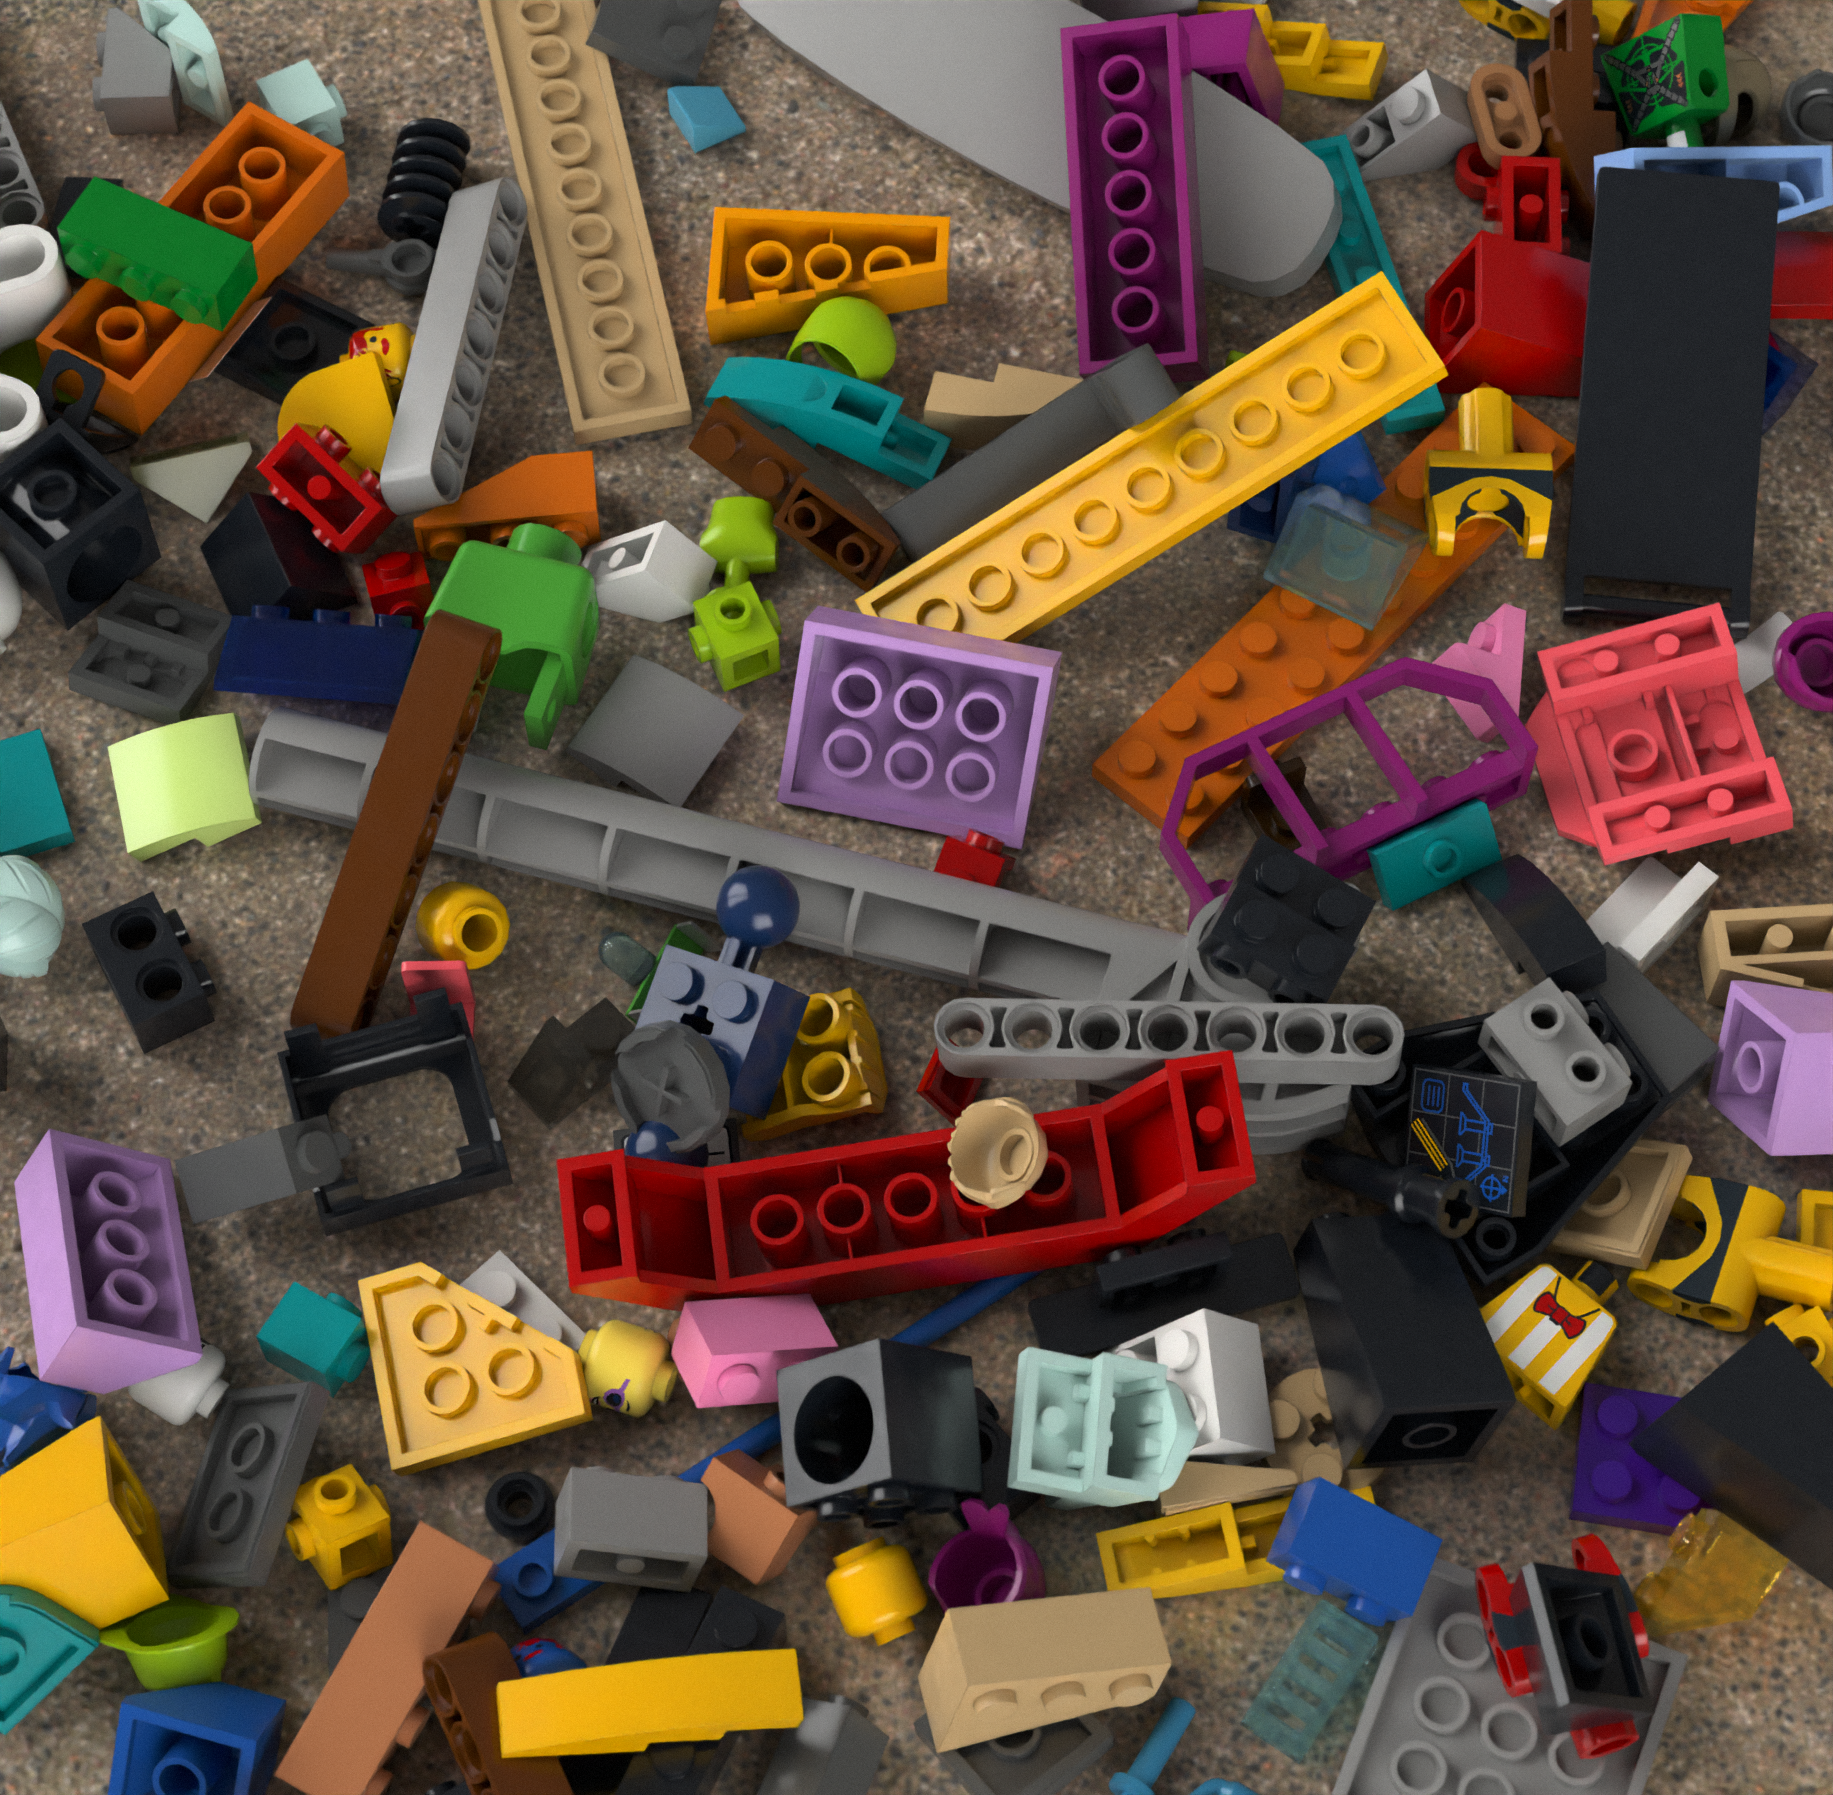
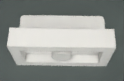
[1586,857,1719,974]

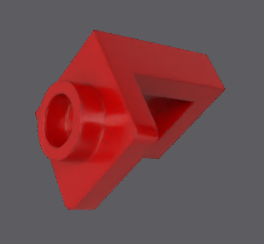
[362,551,434,649]
[934,829,1016,888]

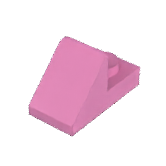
[1432,603,1526,743]

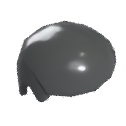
[1779,69,1833,156]

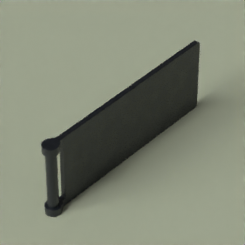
[1560,167,1780,639]

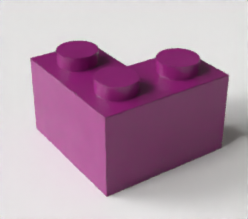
[1180,8,1285,126]

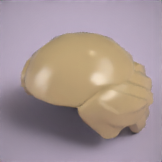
[947,1097,1048,1209]

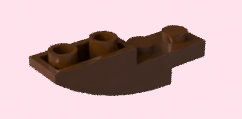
[1528,0,1623,240]
[688,395,901,593]

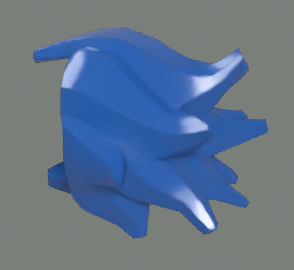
[0,1346,97,1476]

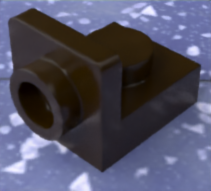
[1240,757,1328,851]

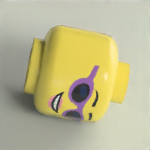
[578,1319,678,1418]

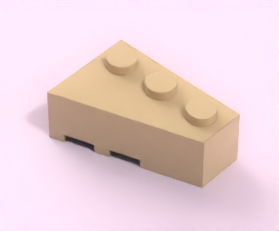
[1697,903,1833,1008]
[918,1587,1172,1753]

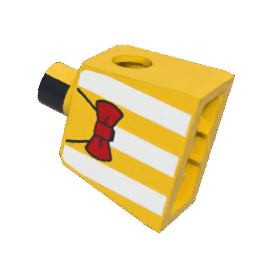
[1480,1261,1619,1431]

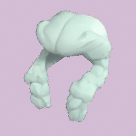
[0,855,65,979]

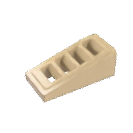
[1152,1461,1298,1519]

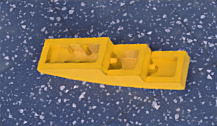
[1197,1,1389,101]
[1096,1486,1376,1599]
[496,1648,804,1758]

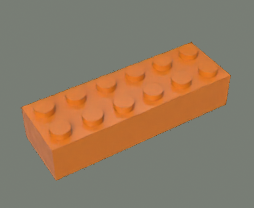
[35,101,350,436]

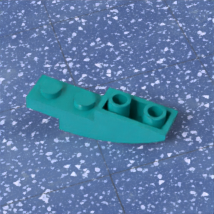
[703,357,952,489]

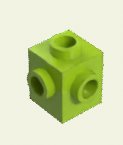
[688,581,782,692]

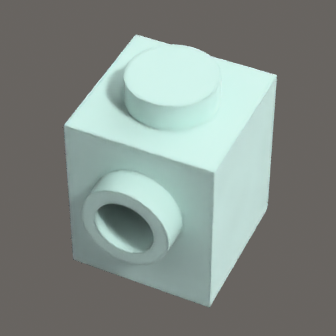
[256,59,347,147]

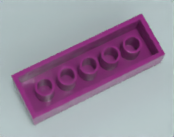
[1060,13,1210,383]

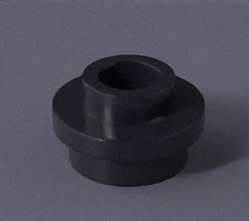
[485,1472,555,1541]

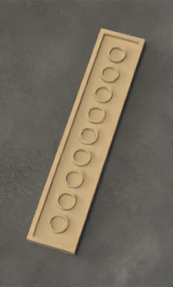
[477,0,693,445]

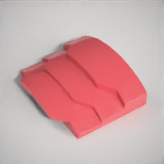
[1525,602,1793,866]

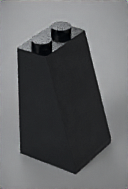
[1293,1210,1516,1470]
[1628,1321,1833,1590]

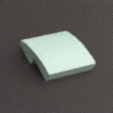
[137,0,234,127]

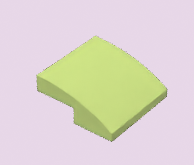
[108,713,262,862]

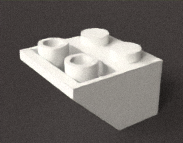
[1105,1308,1276,1466]

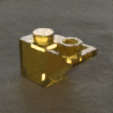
[1633,1508,1789,1637]

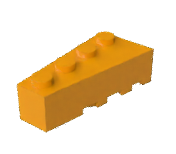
[705,207,951,346]

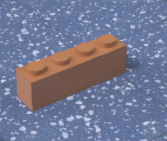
[274,1521,502,1795]

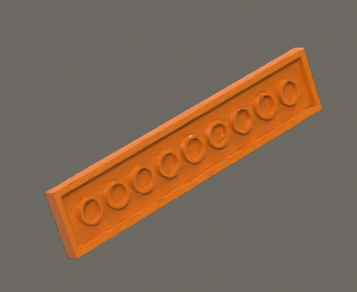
[1092,382,1575,850]

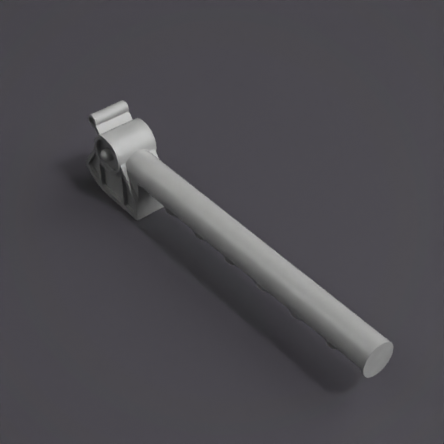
[249,706,1361,1155]

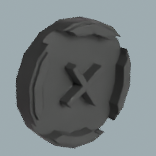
[611,1020,730,1154]

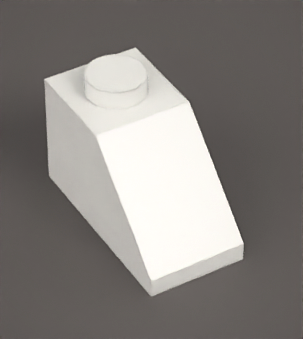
[581,520,718,623]

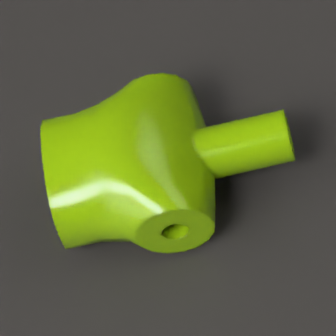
[699,496,779,587]

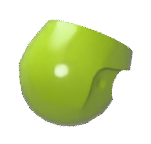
[786,296,897,386]

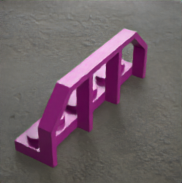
[1159,657,1538,931]

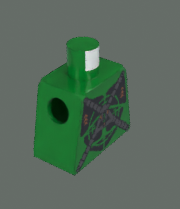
[1601,13,1730,147]

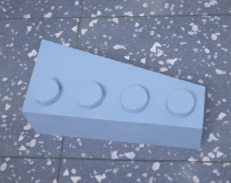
[1594,145,1833,223]

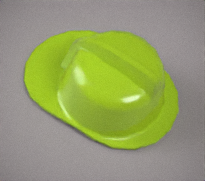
[99,1593,240,1691]

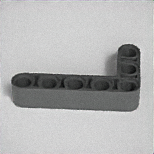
[880,343,1182,564]

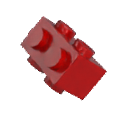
[1483,155,1570,257]
[256,423,398,554]

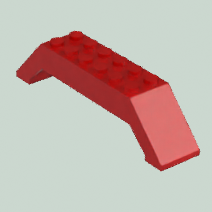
[556,1050,1256,1312]

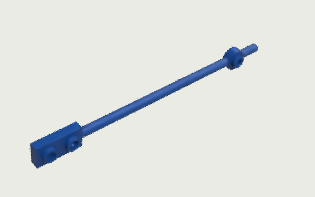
[494,1269,1046,1635]

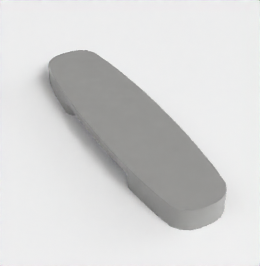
[737,0,1342,298]

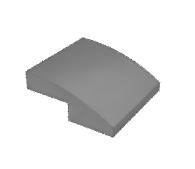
[565,654,744,807]

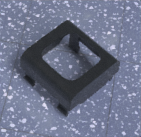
[277,987,513,1237]

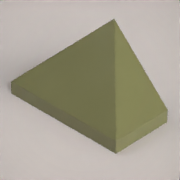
[130,431,252,524]

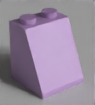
[1707,980,1833,1156]

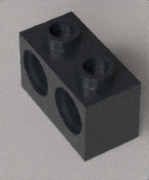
[82,891,217,1054]

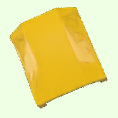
[741,987,888,1142]

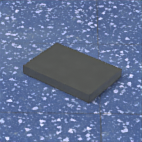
[165,1381,330,1589]

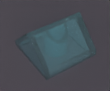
[1263,483,1430,631]

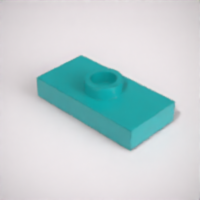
[1367,798,1502,911]

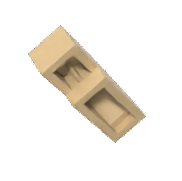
[924,363,1083,449]

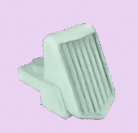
[1007,1346,1199,1511]

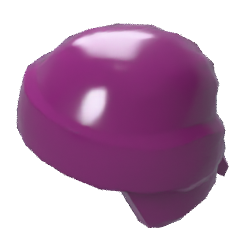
[1772,611,1833,713]
[928,1498,1047,1616]

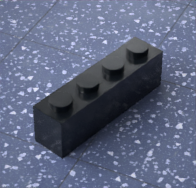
[615,1585,787,1795]

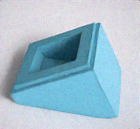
[667,86,746,153]

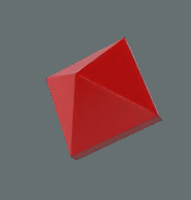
[916,1039,983,1127]

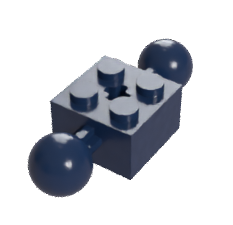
[625,865,810,1168]

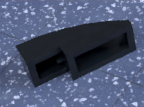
[1461,854,1607,995]

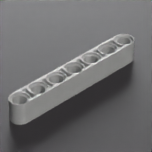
[380,177,527,515]
[934,998,1404,1085]

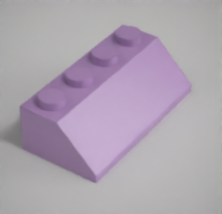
[14,1129,203,1394]

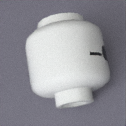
[128,1337,230,1426]

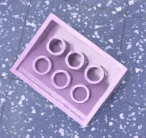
[777,606,1062,850]

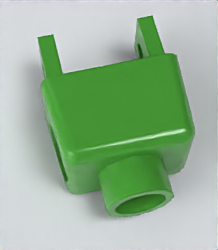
[423,523,600,750]

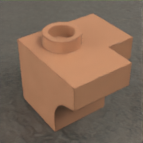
[700,1449,821,1586]

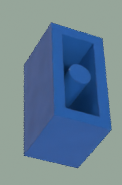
[1266,1477,1443,1627]

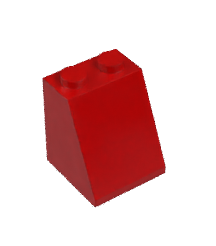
[1424,230,1590,397]

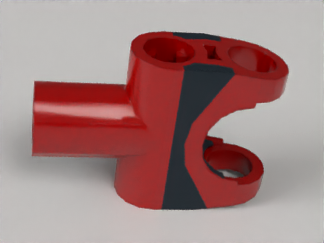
[1475,1533,1649,1759]

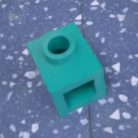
[256,1281,370,1398]

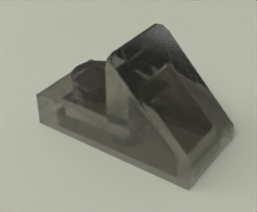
[507,997,635,1130]

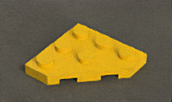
[358,1261,593,1477]

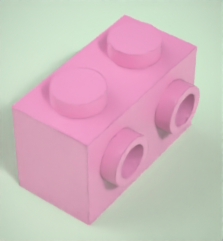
[671,1294,838,1408]

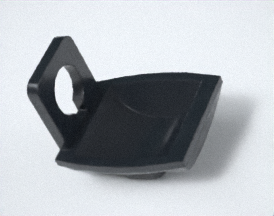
[35,349,139,456]

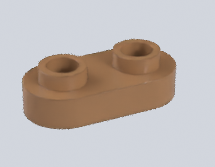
[1467,63,1542,170]

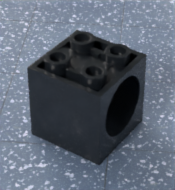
[0,417,161,631]
[776,1338,985,1529]

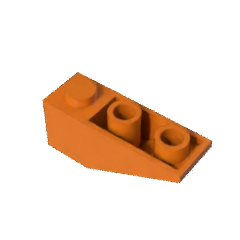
[413,450,601,561]

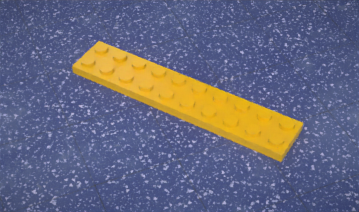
[855,271,1448,643]

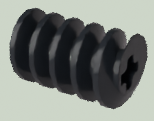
[377,118,471,250]

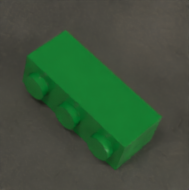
[57,176,258,331]

